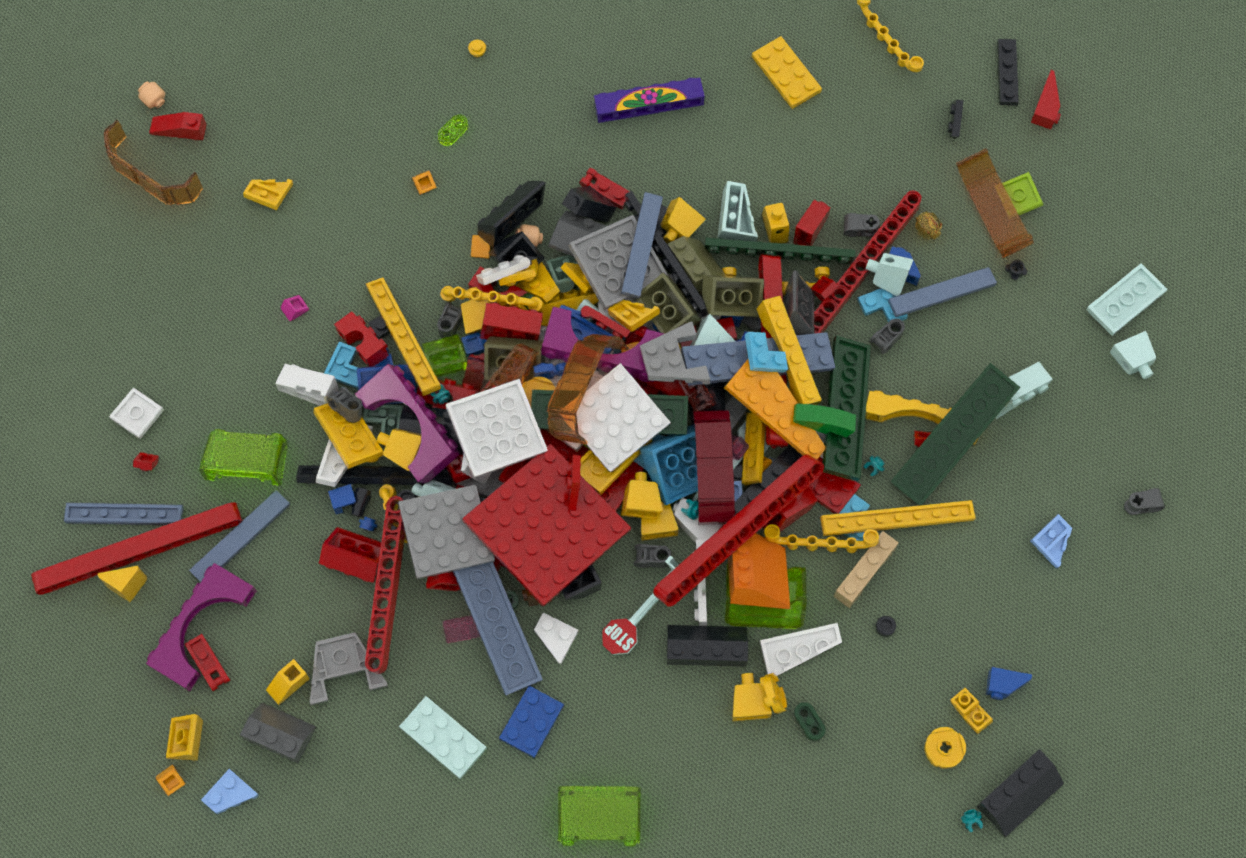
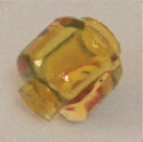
[915,211,943,239]

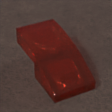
[462,357,484,393]

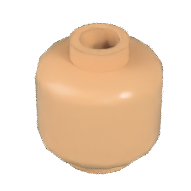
[138,81,166,109]
[515,224,543,248]

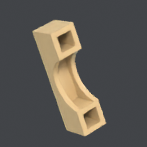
[834,531,899,609]

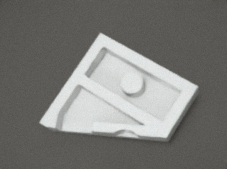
[534,613,579,665]

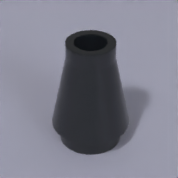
[351,487,372,517]

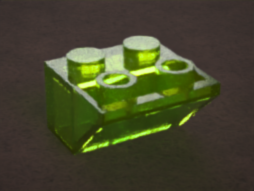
[422,334,468,377]

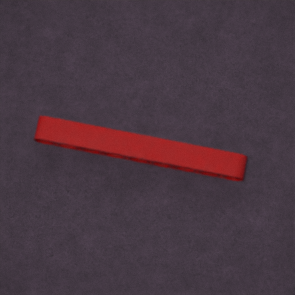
[365,496,405,674]

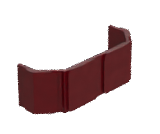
[693,411,735,525]

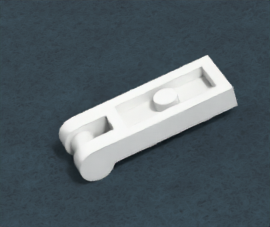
[476,255,530,285]

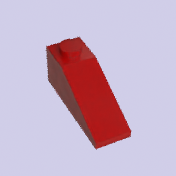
[1031,70,1061,130]
[149,112,207,141]

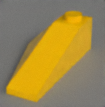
[540,289,599,326]

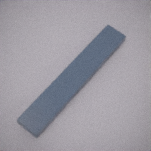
[621,192,663,299]
[888,267,997,318]
[189,490,290,582]
[64,503,184,525]

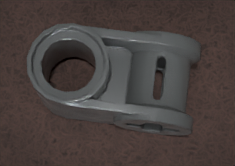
[844,213,880,237]
[437,301,463,340]
[869,318,905,354]
[327,387,362,423]
[1124,488,1165,515]
[634,544,671,568]

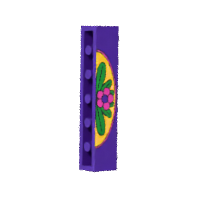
[594,78,705,123]

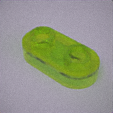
[437,114,468,146]

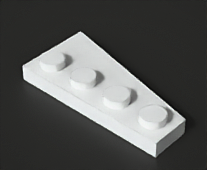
[694,539,707,626]
[759,623,842,676]

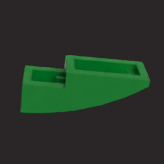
[793,404,856,437]

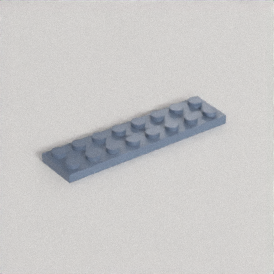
[681,332,835,386]
[453,562,543,696]

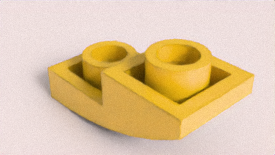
[950,688,993,734]

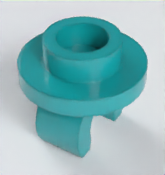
[430,384,451,405]
[864,456,885,476]
[681,499,698,520]
[961,809,983,832]

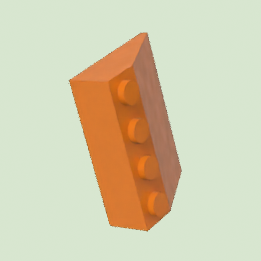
[728,533,790,609]

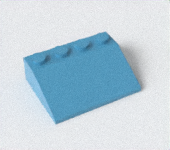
[640,424,698,505]

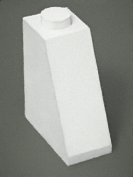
[672,498,722,543]

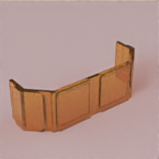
[104,120,203,205]
[956,148,1034,258]
[547,334,629,445]

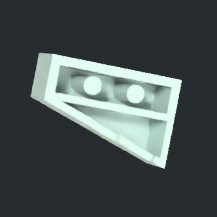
[690,314,735,346]
[995,362,1053,419]

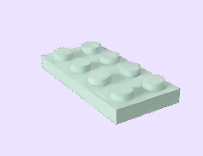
[1086,264,1167,336]
[399,696,487,779]

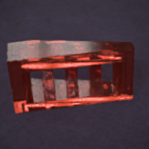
[678,380,716,412]

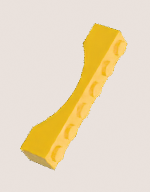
[757,296,822,405]
[865,390,978,445]

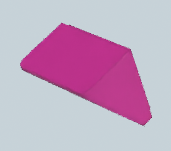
[281,295,309,321]

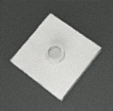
[109,387,164,439]

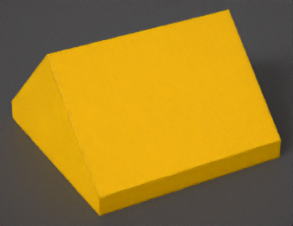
[98,566,147,602]
[166,714,203,761]

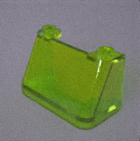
[199,429,288,486]
[725,564,807,629]
[558,786,641,846]

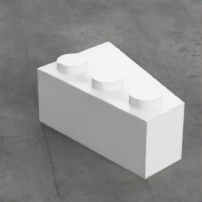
[275,364,339,406]

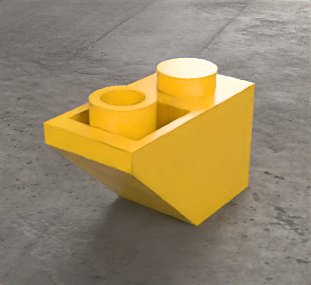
[266,659,310,705]

